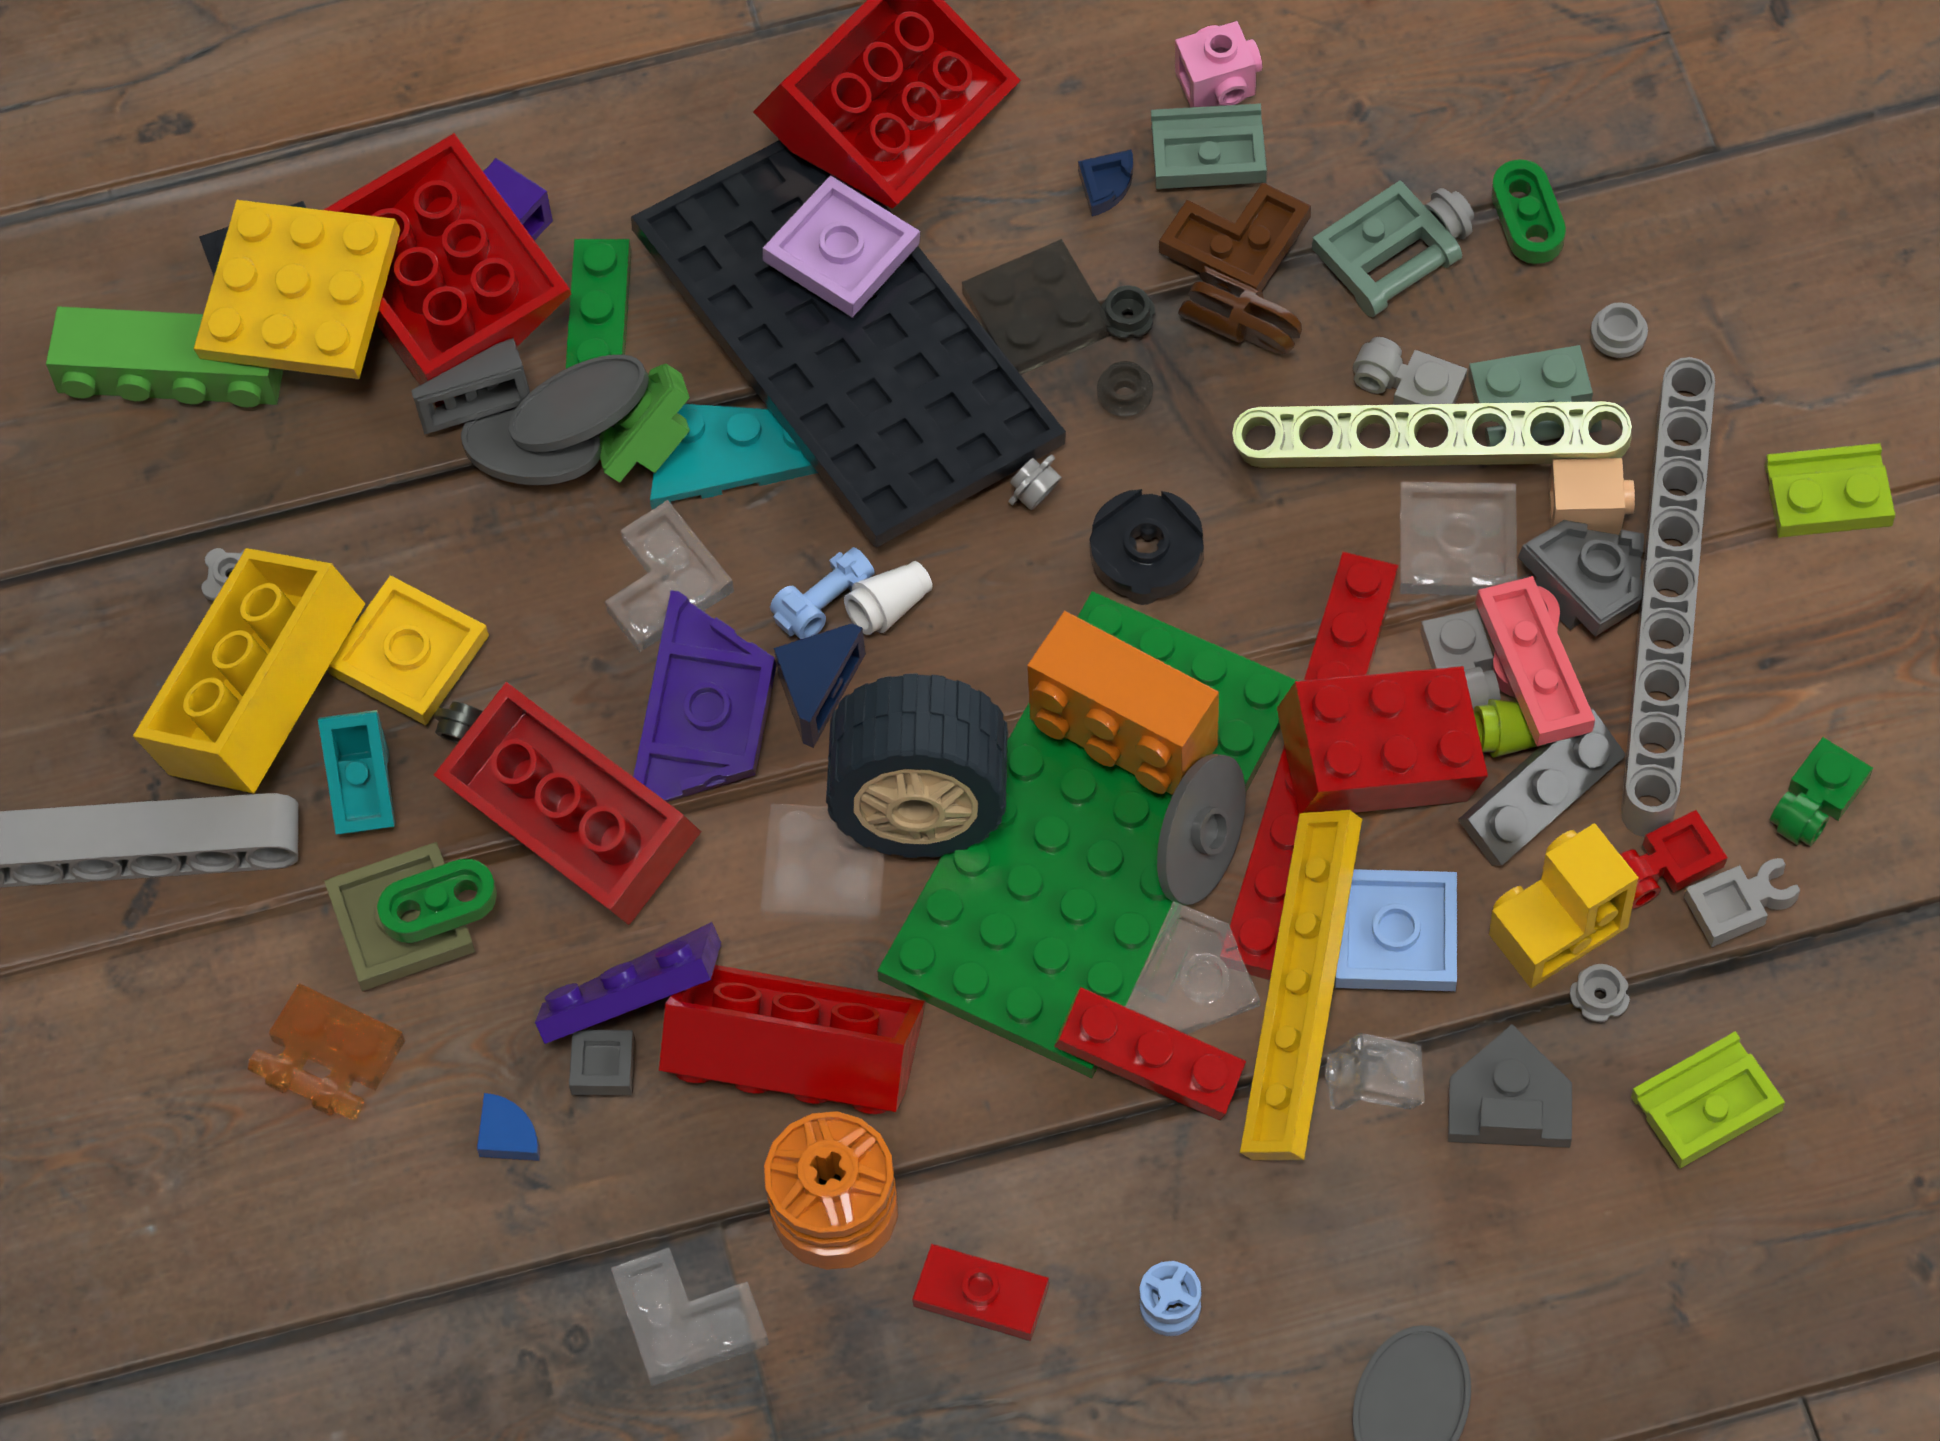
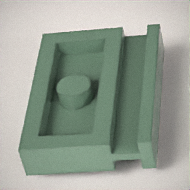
[1151,103,1267,189]

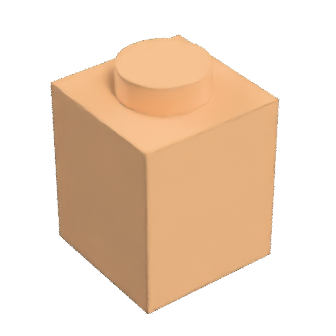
[1549,458,1635,535]

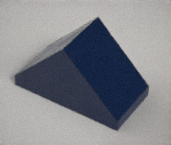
[774,623,866,748]

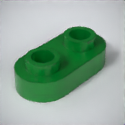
[1491,159,1566,264]
[377,859,497,943]

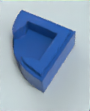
[477,1093,540,1161]

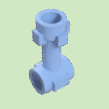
[770,547,875,639]

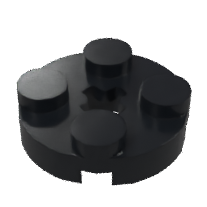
[1089,489,1204,605]

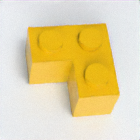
[1489,823,1638,989]

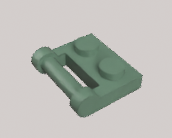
[1312,180,1462,317]

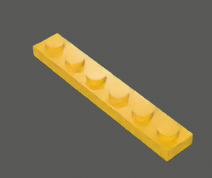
[1240,810,1362,1160]

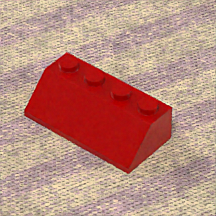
[659,965,925,1114]

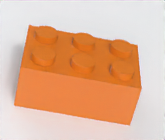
[1027,611,1219,795]

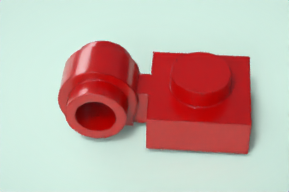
[1620,810,1728,909]

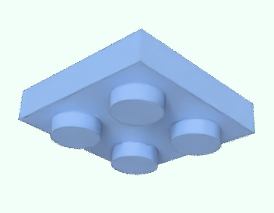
[1335,869,1457,991]

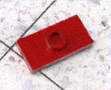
[912,1243,1049,1341]

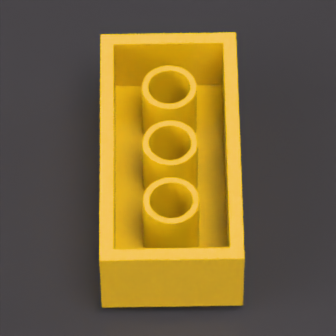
[133,548,365,794]

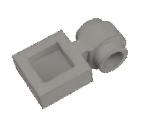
[1353,337,1468,405]
[1420,609,1501,709]

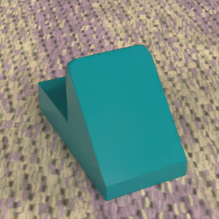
[318,710,396,835]

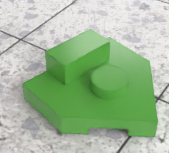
[599,363,690,483]

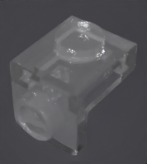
[1325,1033,1425,1111]

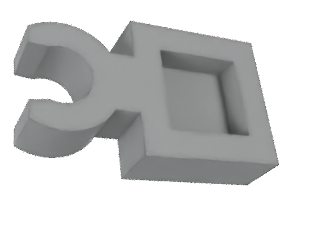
[1684,858,1800,947]

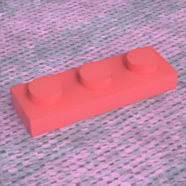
[1475,576,1595,746]

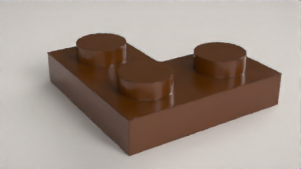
[1159,182,1311,291]

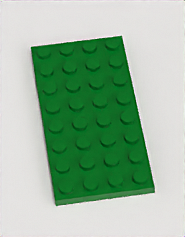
[877,591,1298,1078]

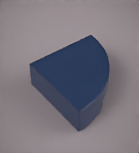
[1078,150,1133,217]

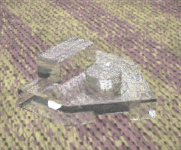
[1125,901,1261,1034]

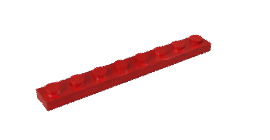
[1220,552,1399,980]

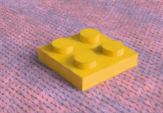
[328,575,489,725]

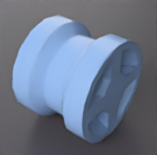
[1139,1261,1201,1336]

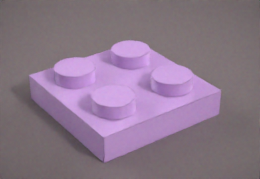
[763,175,920,317]

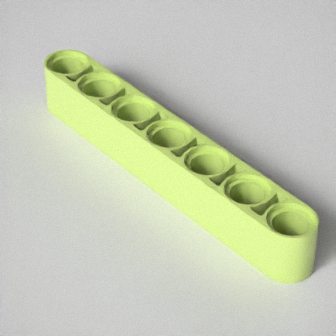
[1232,401,1632,468]

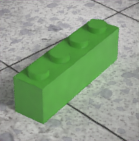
[46,306,283,407]

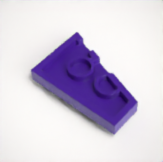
[535,922,721,1044]

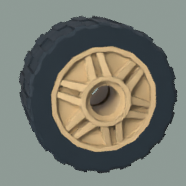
[826,673,1008,858]

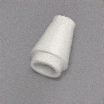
[844,561,933,635]

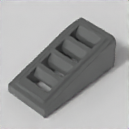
[411,338,530,434]

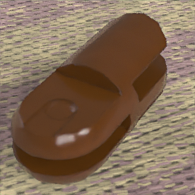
[1178,266,1302,354]

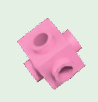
[1175,21,1262,107]

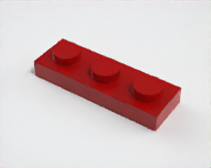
[1054,987,1246,1121]

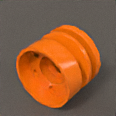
[764,1111,898,1270]

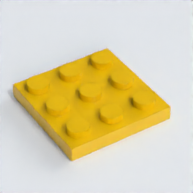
[193,200,401,379]

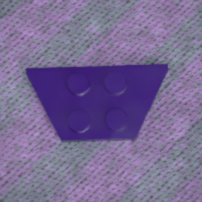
[633,590,777,802]

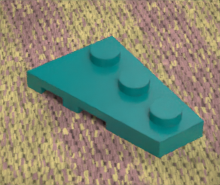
[650,404,818,510]

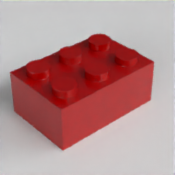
[1277,666,1488,814]

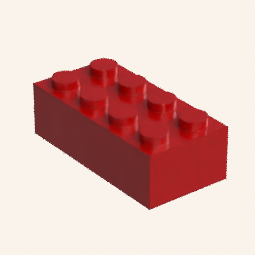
[434,682,702,925]

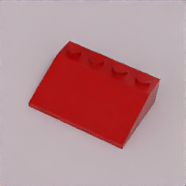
[753,0,1021,209]
[324,133,571,408]

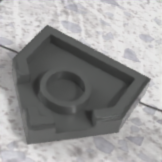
[1518,520,1644,636]
[1448,1024,1572,1148]

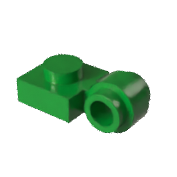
[1770,737,1873,846]

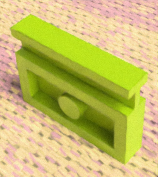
[1764,443,1895,538]
[1631,1031,1785,1169]

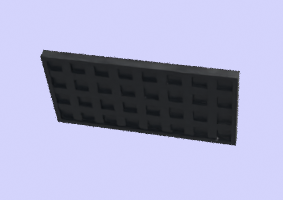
[631,140,1066,548]

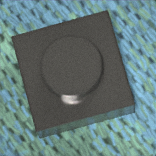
[569,1030,635,1095]

